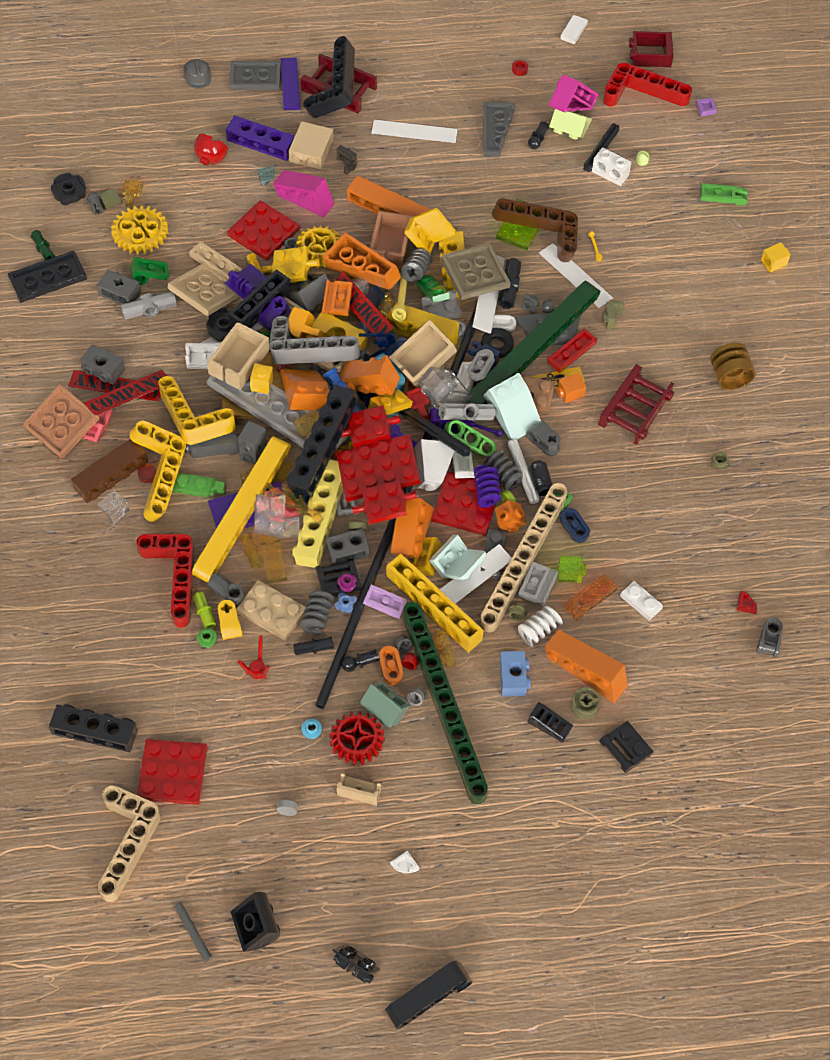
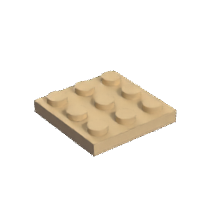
[167,263,240,316]

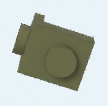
[602,301,624,330]

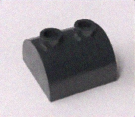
[230,892,280,952]

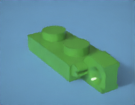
[172,473,226,497]

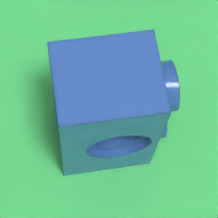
[499,651,530,697]

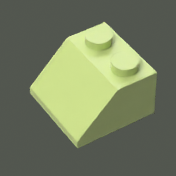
[549,109,592,140]

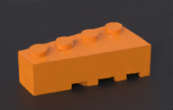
[322,232,401,290]
[545,629,628,703]

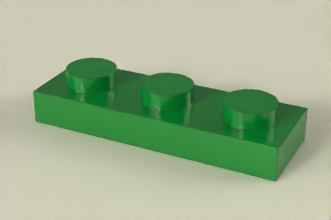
[416,275,450,303]

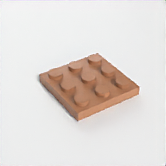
[22,384,100,460]

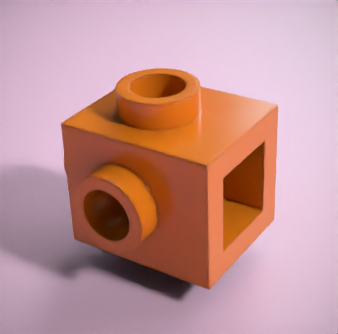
[495,500,526,532]

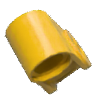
[218,600,242,640]

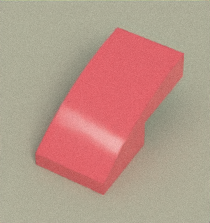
[83,410,113,443]

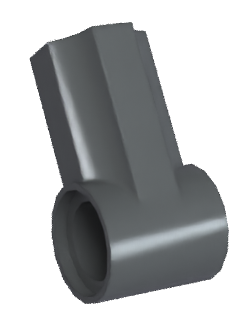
[207,572,244,608]

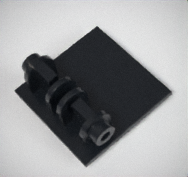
[332,945,380,984]

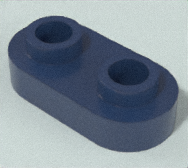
[560,508,590,543]

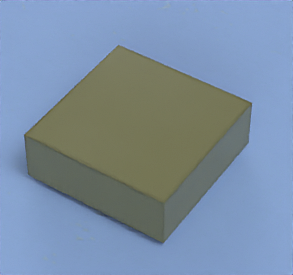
[99,188,122,209]

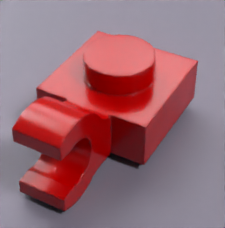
[406,386,430,419]

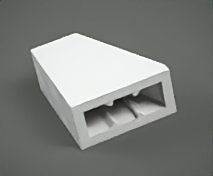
[415,439,454,491]

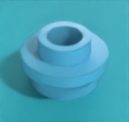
[302,719,322,739]

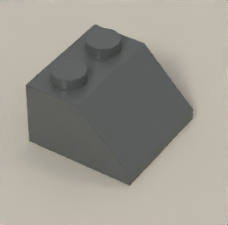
[285,273,328,312]

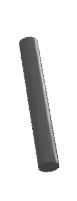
[174,902,212,962]

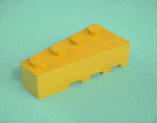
[386,302,459,346]

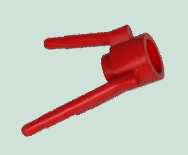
[238,635,269,679]

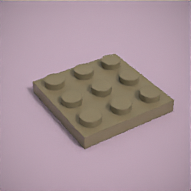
[441,243,511,300]

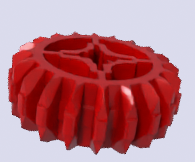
[329,711,385,766]

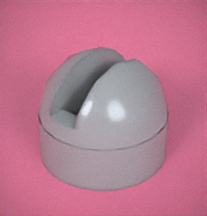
[407,688,425,706]

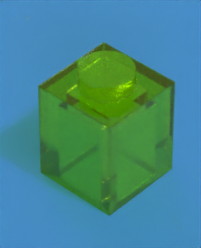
[558,556,586,583]

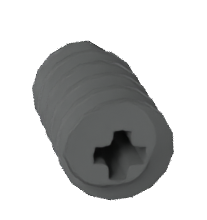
[401,248,432,282]
[483,450,522,491]
[300,591,334,635]

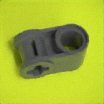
[526,421,561,456]
[756,618,783,658]

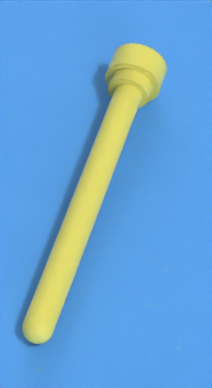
[392,274,407,321]

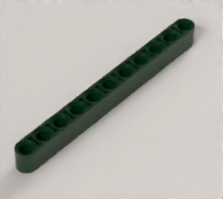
[459,280,601,413]
[403,602,488,804]

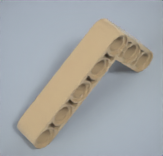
[98,785,161,902]

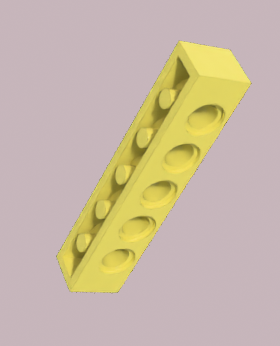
[292,460,343,568]

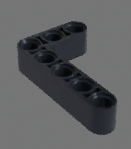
[303,36,355,118]

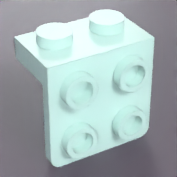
[429,534,487,580]

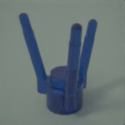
[358,331,395,358]

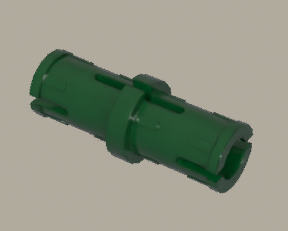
[30,230,55,260]

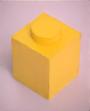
[760,242,791,273]
[250,363,273,394]

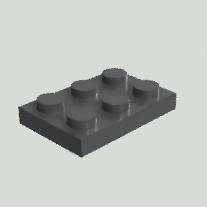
[230,61,280,90]

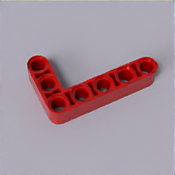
[603,63,692,107]
[136,534,194,628]

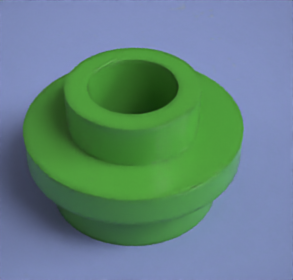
[197,628,217,648]

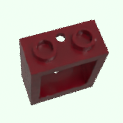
[629,31,674,67]

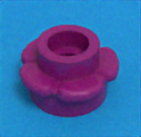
[337,573,357,592]

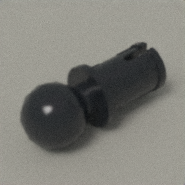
[528,121,549,149]
[341,649,380,672]

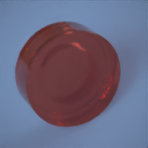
[138,464,156,483]

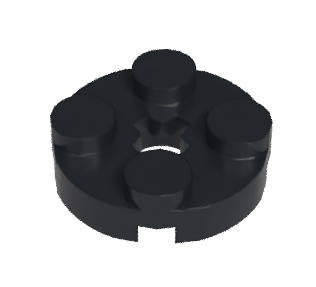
[51,173,86,205]
[206,308,232,342]

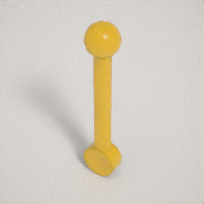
[588,231,602,261]

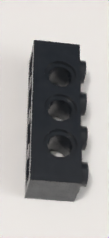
[228,269,291,329]
[49,704,138,753]

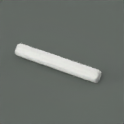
[508,439,539,504]

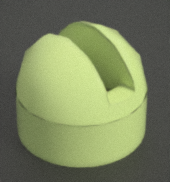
[636,151,650,166]

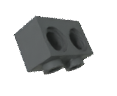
[325,529,369,565]

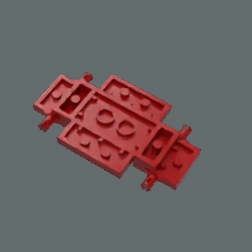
[336,405,421,524]

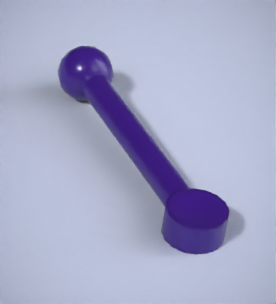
[469,420,503,437]

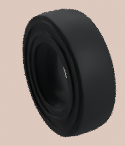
[481,328,514,358]

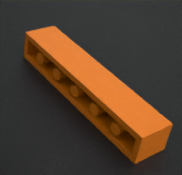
[347,175,446,218]

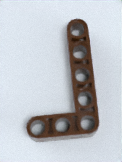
[492,198,578,262]

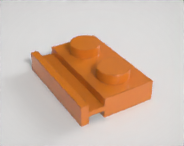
[322,280,353,316]

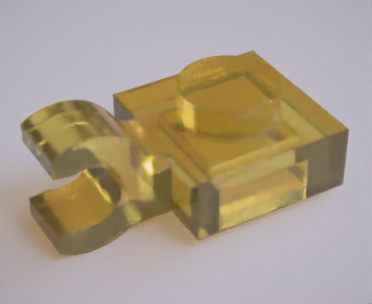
[122,179,143,207]

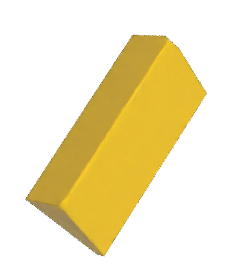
[412,537,442,576]

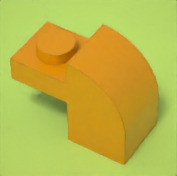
[289,307,325,339]

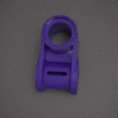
[258,296,291,331]

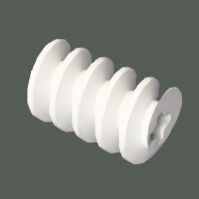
[518,606,563,647]

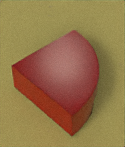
[737,590,757,614]

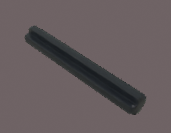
[583,123,620,172]

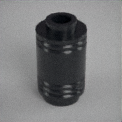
[529,460,552,496]

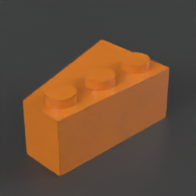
[340,355,400,395]

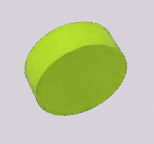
[500,490,516,503]

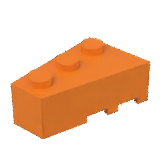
[390,498,434,559]

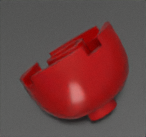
[194,134,229,166]

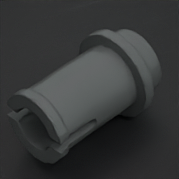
[87,192,103,215]

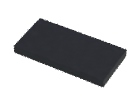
[8,250,87,303]

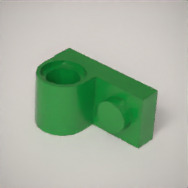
[130,257,169,285]

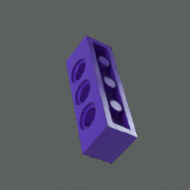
[226,115,295,161]

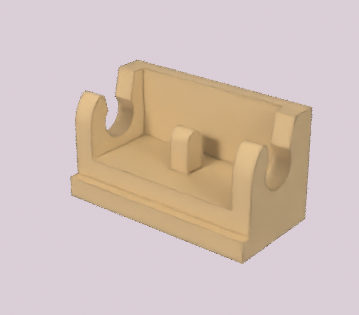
[337,773,383,806]

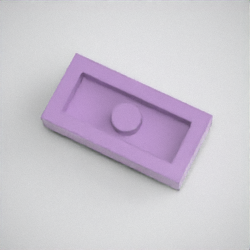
[363,584,407,619]

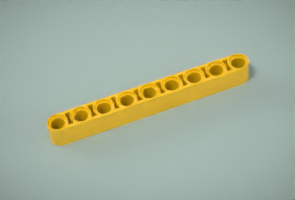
[192,436,291,583]

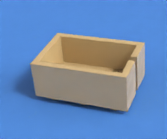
[389,320,457,388]
[207,322,269,390]

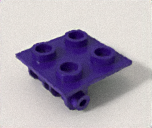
[225,264,267,299]

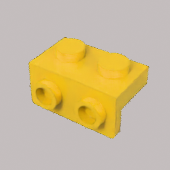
[368,389,413,415]

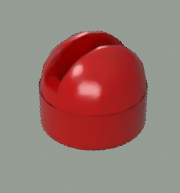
[401,653,419,670]

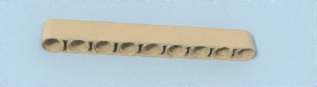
[480,483,567,633]

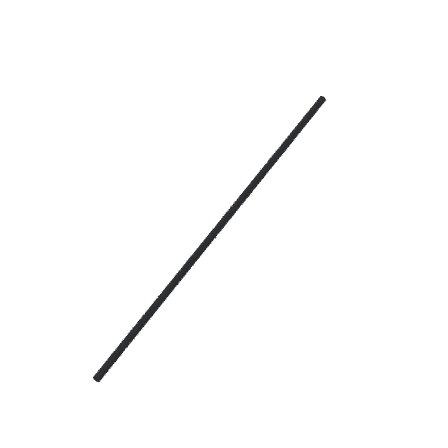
[315,301,478,709]

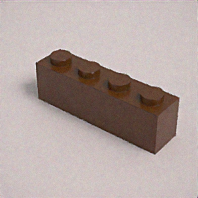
[71,439,148,503]

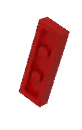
[547,328,597,373]

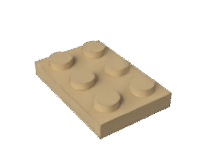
[236,580,305,641]

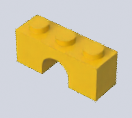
[312,312,368,350]

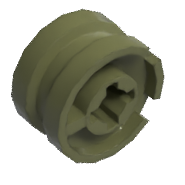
[571,687,601,719]

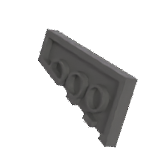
[483,102,516,157]

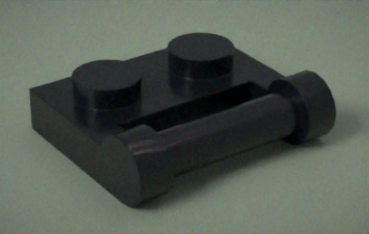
[315,558,361,596]
[599,721,654,773]

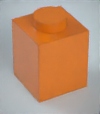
[556,373,586,403]

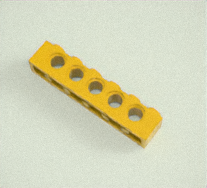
[386,554,484,653]

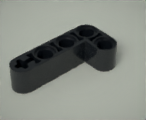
[385,961,473,1030]

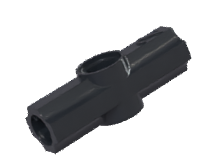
[499,258,521,309]

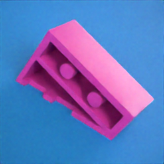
[548,75,599,113]
[273,170,335,217]

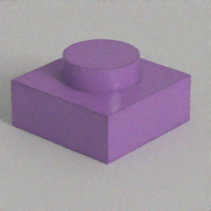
[696,98,717,117]

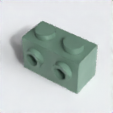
[360,680,411,728]

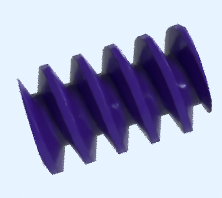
[474,465,501,508]

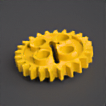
[111,205,168,254]

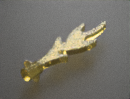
[268,483,324,524]

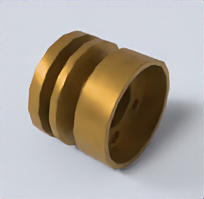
[710,343,756,390]

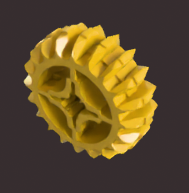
[296,225,340,268]

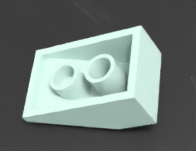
[483,373,541,440]

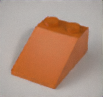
[280,369,329,411]

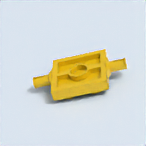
[262,246,320,283]

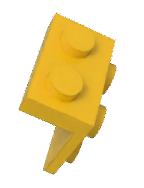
[404,208,456,254]

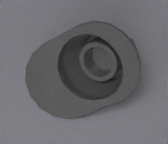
[183,59,211,88]

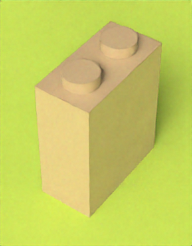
[289,121,334,169]

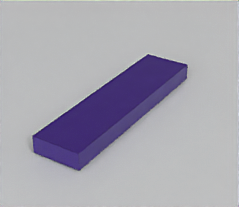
[281,57,300,110]

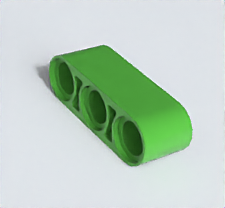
[444,420,496,456]

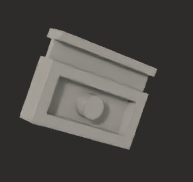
[518,562,559,606]

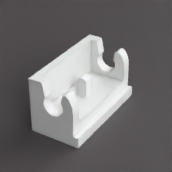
[185,343,221,369]

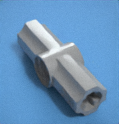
[120,291,177,320]
[439,403,496,420]

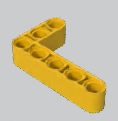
[158,376,236,445]
[129,420,186,522]

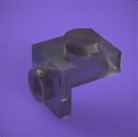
[336,145,357,175]

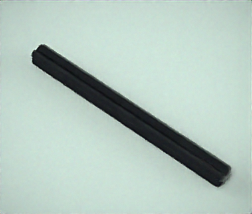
[397,408,471,457]

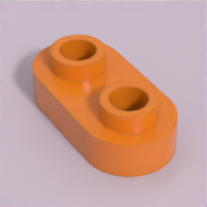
[379,646,403,685]

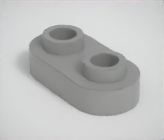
[468,349,495,381]

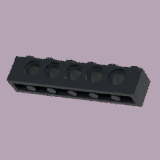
[287,385,359,498]

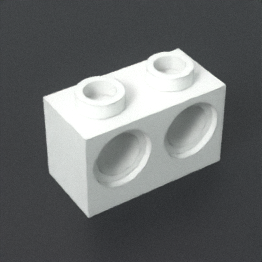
[592,147,632,186]

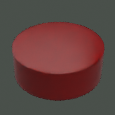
[512,60,528,76]

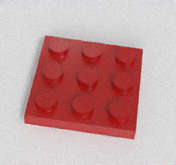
[227,200,300,261]
[431,471,501,536]
[137,739,208,805]

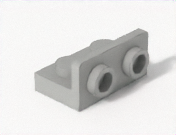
[421,290,461,319]

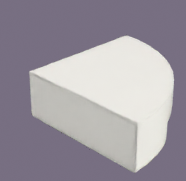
[390,851,419,873]

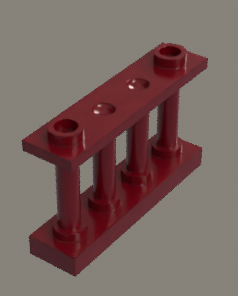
[301,54,377,114]
[598,364,675,445]

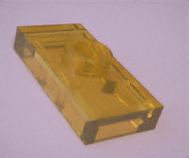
[294,407,333,438]

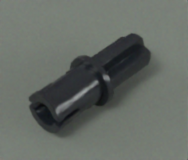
[293,637,334,655]

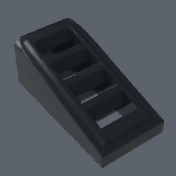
[528,702,573,743]

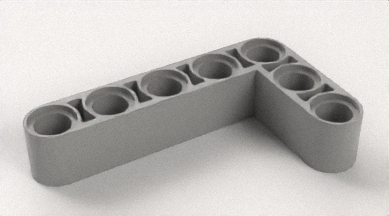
[269,316,361,364]

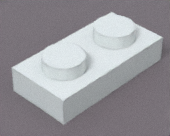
[620,581,663,621]

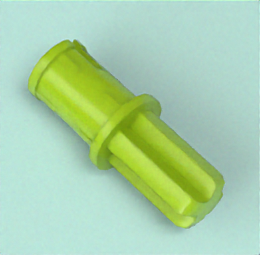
[193,592,216,629]

